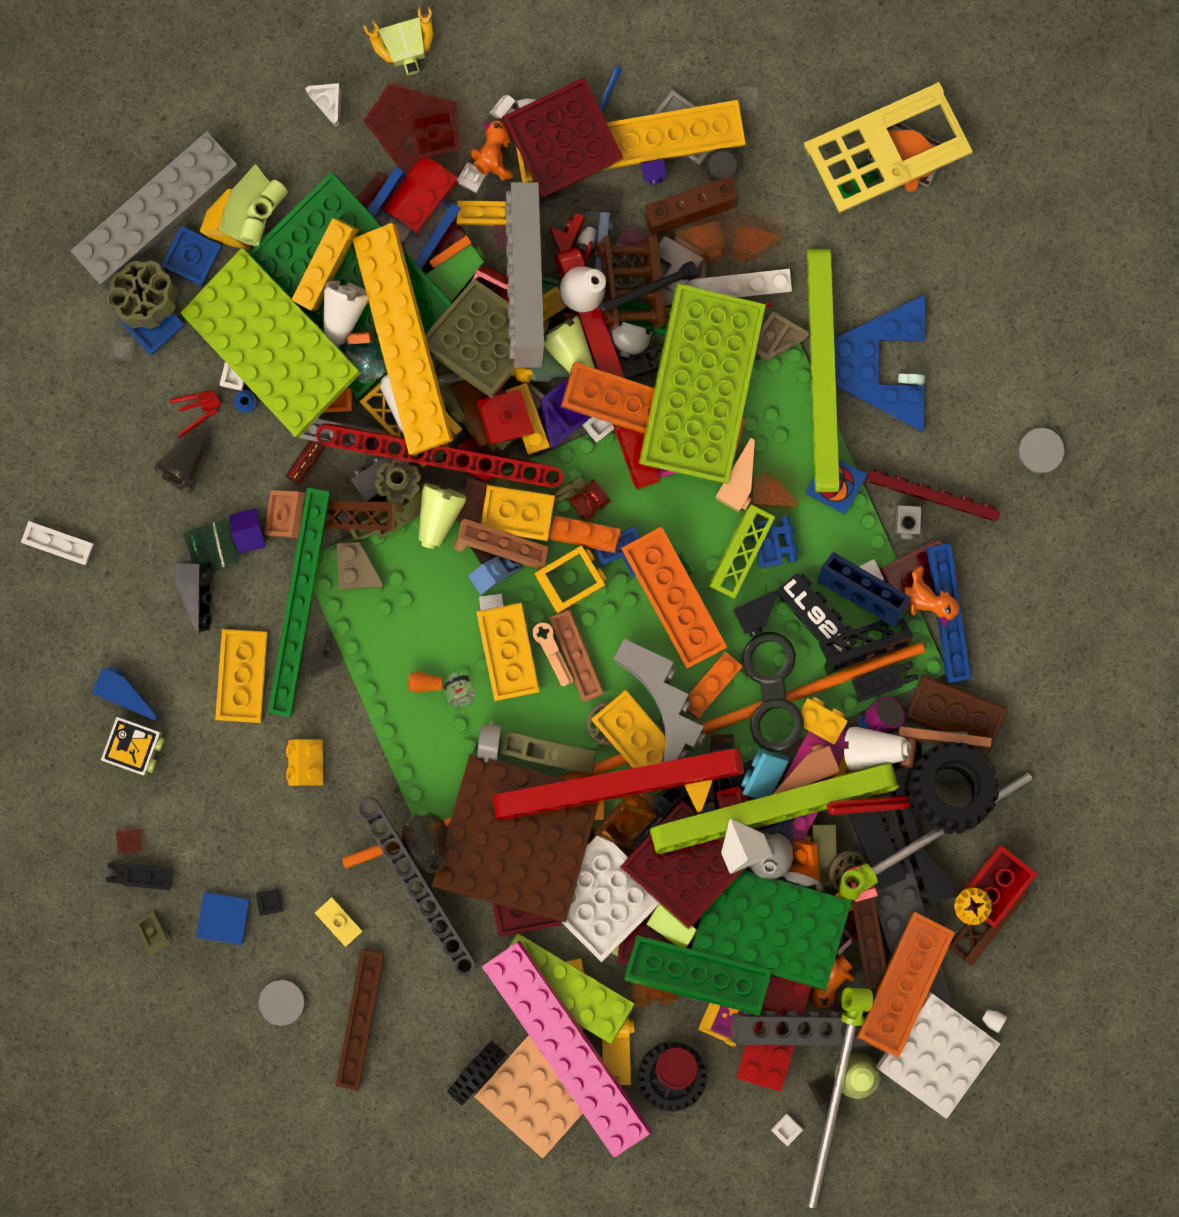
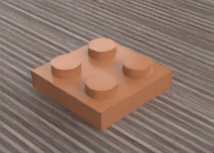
[264,490,306,538]

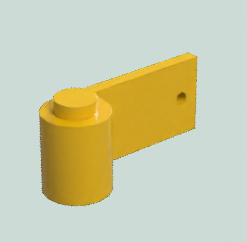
[602,1017,634,1086]

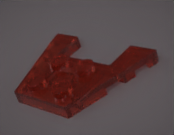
[363,84,457,176]

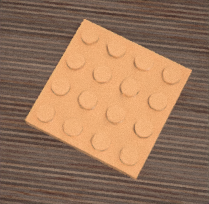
[474,1035,583,1158]

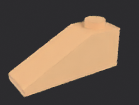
[715,438,755,513]

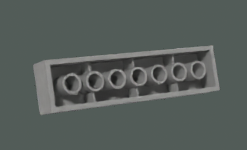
[71,131,240,289]
[505,182,544,368]

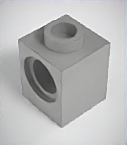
[895,505,921,540]

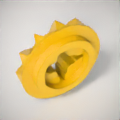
[955,888,992,925]

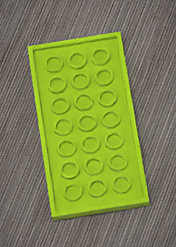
[181,248,362,438]
[639,284,766,484]

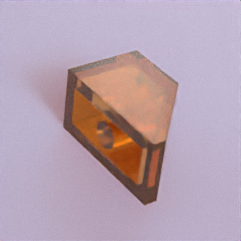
[731,224,783,262]
[752,473,799,508]

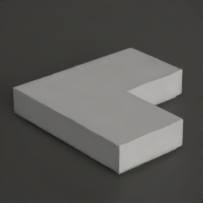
[658,236,704,293]

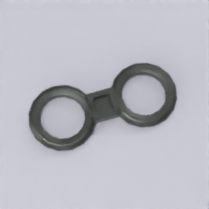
[742,632,804,752]

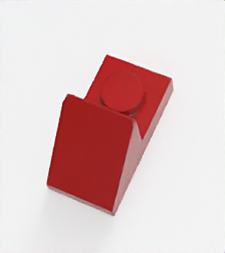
[550,213,584,253]

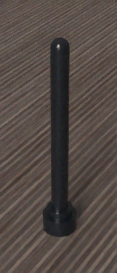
[600,261,699,312]

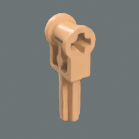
[533,623,573,686]

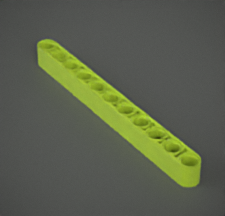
[807,249,839,492]
[650,764,899,854]

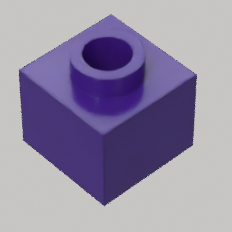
[640,159,667,185]

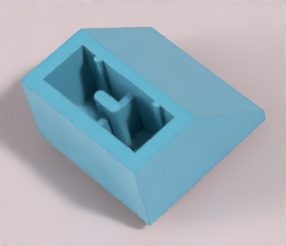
[741,749,790,799]

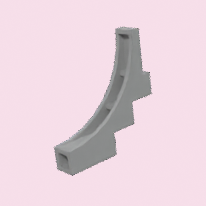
[614,639,706,762]

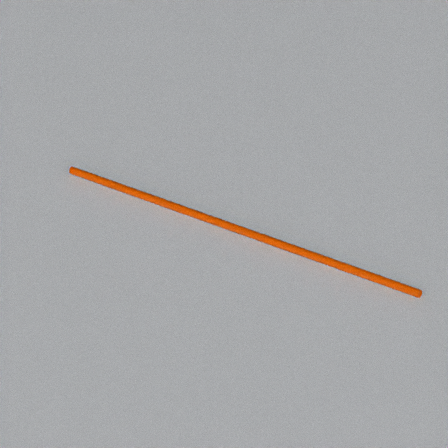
[342,642,925,869]

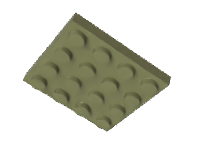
[425,279,547,398]

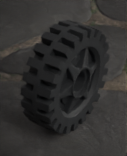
[447,1040,507,1106]
[638,1042,707,1112]

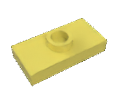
[315,897,363,947]

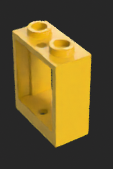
[534,546,607,614]

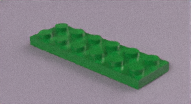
[625,935,772,1016]

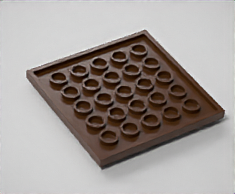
[432,754,600,923]

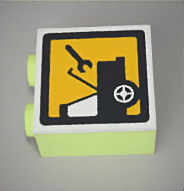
[101,717,165,776]

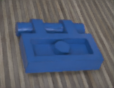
[753,516,799,568]

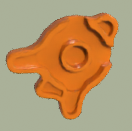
[887,129,936,192]

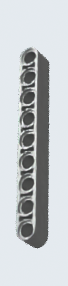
[359,796,475,976]

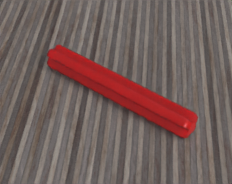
[827,795,910,815]

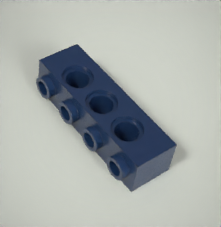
[818,552,912,628]

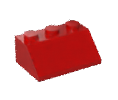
[382,155,459,237]
[955,844,1037,928]

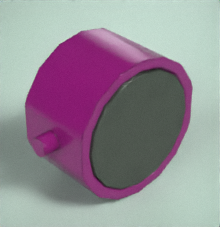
[865,697,904,734]

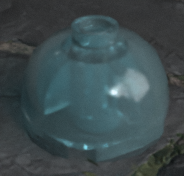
[345,343,387,383]

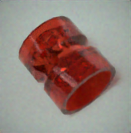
[568,479,611,522]

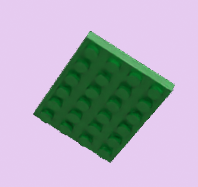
[692,870,852,991]

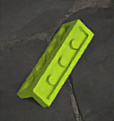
[707,505,775,599]

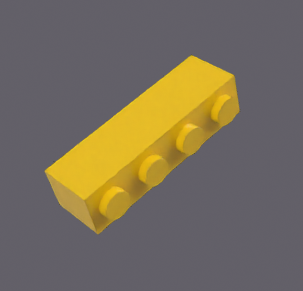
[292,218,359,311]

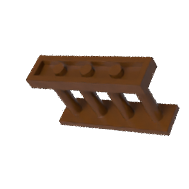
[644,176,739,235]
[596,234,667,331]

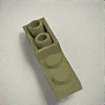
[349,480,429,542]
[501,731,597,774]

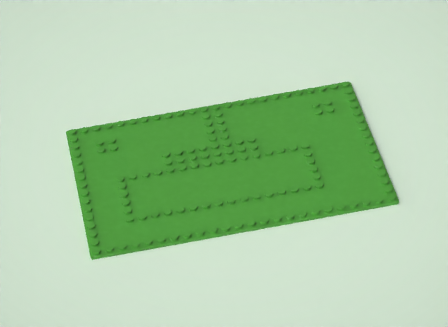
[314,344,945,893]

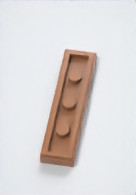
[549,609,604,702]

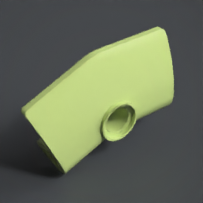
[219,164,288,246]

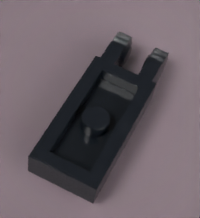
[851,661,919,703]
[106,863,172,891]

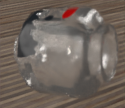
[443,672,476,708]

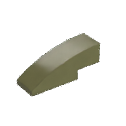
[812,825,836,894]

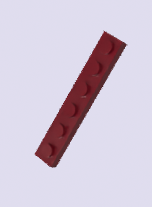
[865,469,1001,522]

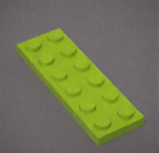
[509,934,636,1044]

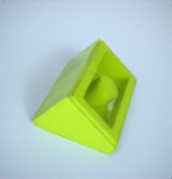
[647,904,697,948]

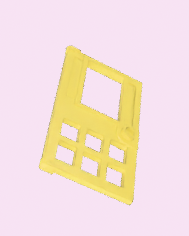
[804,82,973,213]

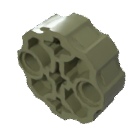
[107,260,178,329]

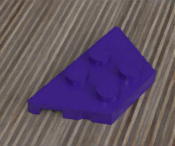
[540,377,591,448]

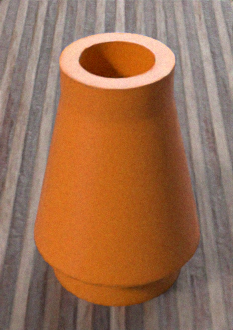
[408,671,442,693]

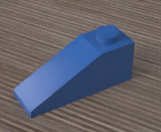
[92,666,159,721]

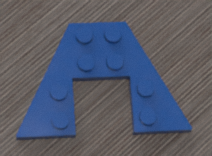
[834,296,925,432]

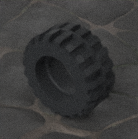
[906,742,1000,834]

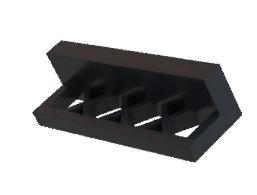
[819,618,913,675]

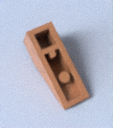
[773,743,840,794]

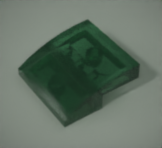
[184,519,239,572]

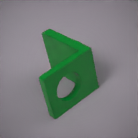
[837,160,880,199]

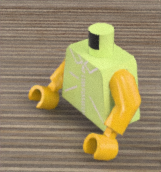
[363,6,434,75]

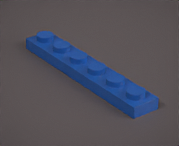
[927,543,971,683]

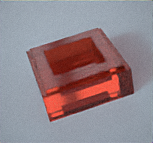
[116,829,142,854]

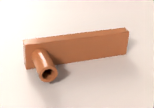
[454,519,548,570]
[897,727,992,768]

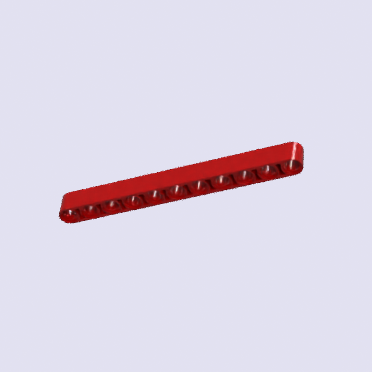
[554,248,660,490]
[316,423,563,488]
[493,749,744,820]

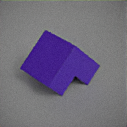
[229,508,266,554]

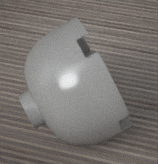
[607,322,653,358]
[749,832,794,879]

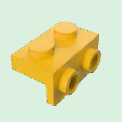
[800,697,847,745]
[286,739,323,786]

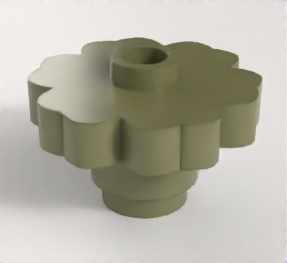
[375,459,421,503]

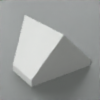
[305,83,342,127]
[721,818,773,874]

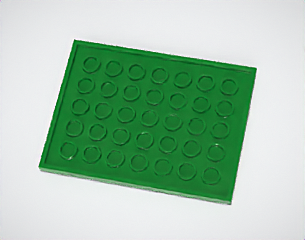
[249,172,452,400]

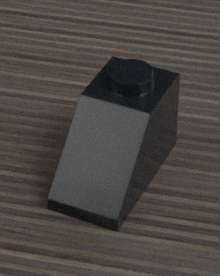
[733,590,777,637]

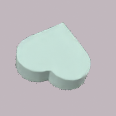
[898,374,925,386]

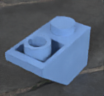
[468,556,523,595]

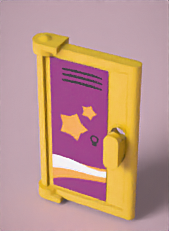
[698,1003,740,1047]

